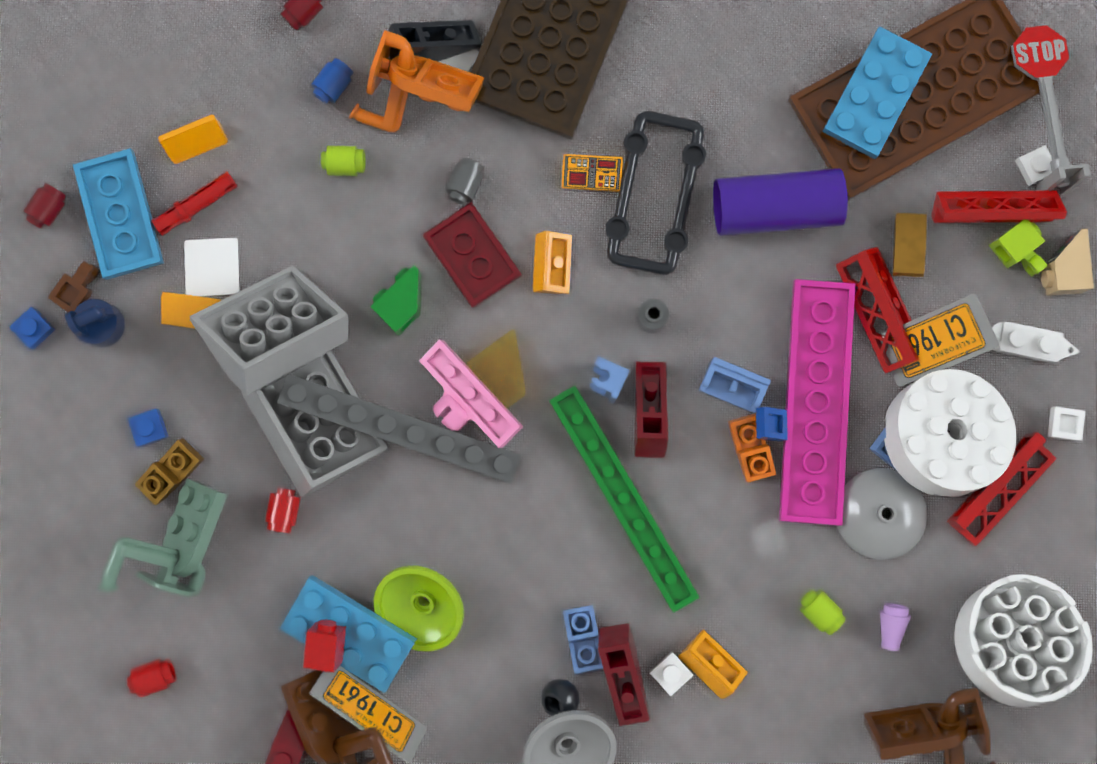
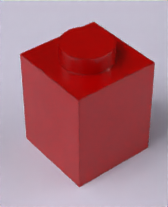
[303,620,346,673]

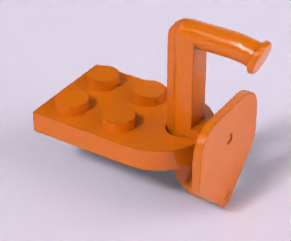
[349,30,485,133]

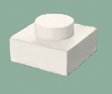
[1015,145,1052,187]
[1047,406,1085,442]
[649,651,693,696]

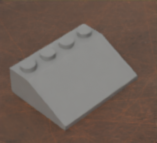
[190,265,348,395]
[242,350,388,498]

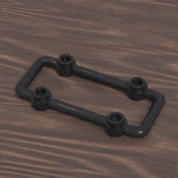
[605,111,706,275]

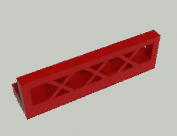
[931,190,1067,223]
[835,247,919,374]
[947,432,1057,547]

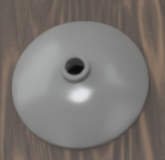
[837,468,927,560]
[523,711,617,764]

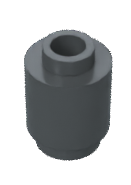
[445,158,483,205]
[636,299,669,333]

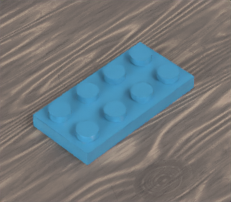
[822,26,932,159]
[73,148,164,280]
[280,575,417,693]

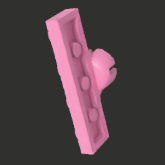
[419,339,523,448]

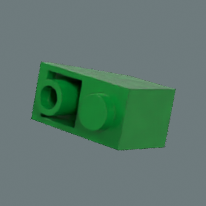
[370,265,421,336]

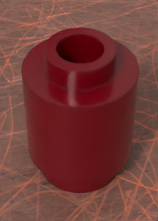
[280,0,324,31]
[23,183,67,229]

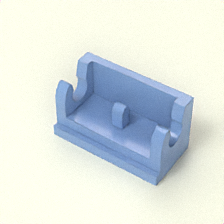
[589,356,630,404]
[698,357,771,413]

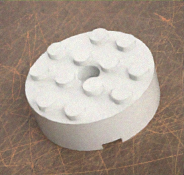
[884,369,1016,497]
[954,574,1092,707]

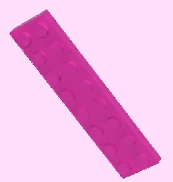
[779,279,855,526]

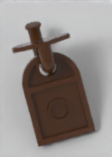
[280,670,394,764]
[863,687,996,764]

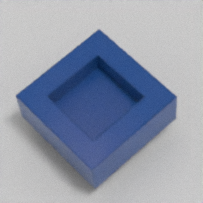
[9,306,56,350]
[756,406,788,442]
[127,408,169,448]

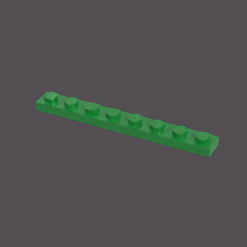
[549,385,700,613]

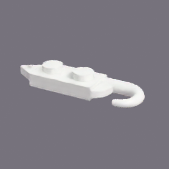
[992,321,1080,364]

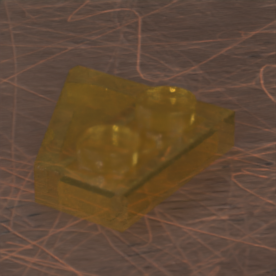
[466,329,526,409]

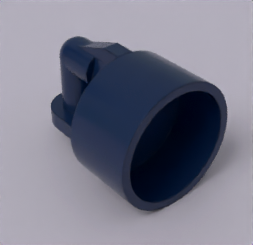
[65,299,125,348]

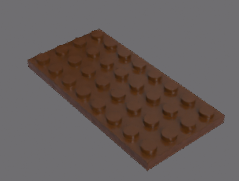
[788,0,1054,201]

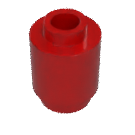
[265,487,301,533]
[126,658,177,698]

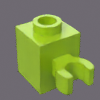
[988,220,1047,277]

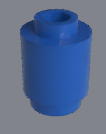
[311,58,354,104]

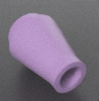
[880,603,911,651]

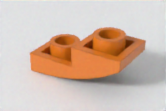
[728,413,776,483]

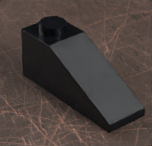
[388,20,482,62]

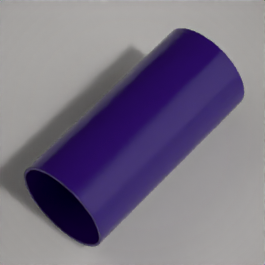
[713,168,848,236]

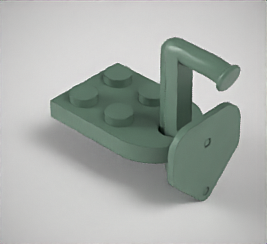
[98,479,227,597]

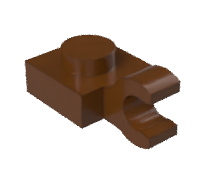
[47,261,100,312]

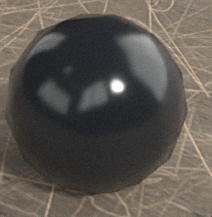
[541,678,580,716]

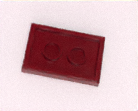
[422,202,522,309]

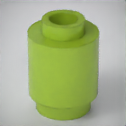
[321,145,366,176]
[799,589,846,636]

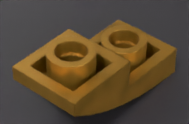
[893,213,927,277]
[134,438,204,506]

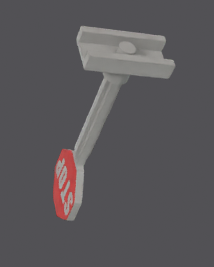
[1011,25,1091,194]

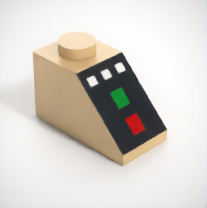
[1041,229,1094,296]

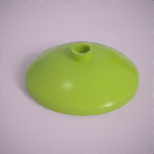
[374,565,464,651]

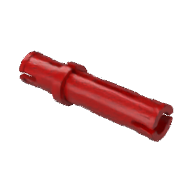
[151,171,238,236]

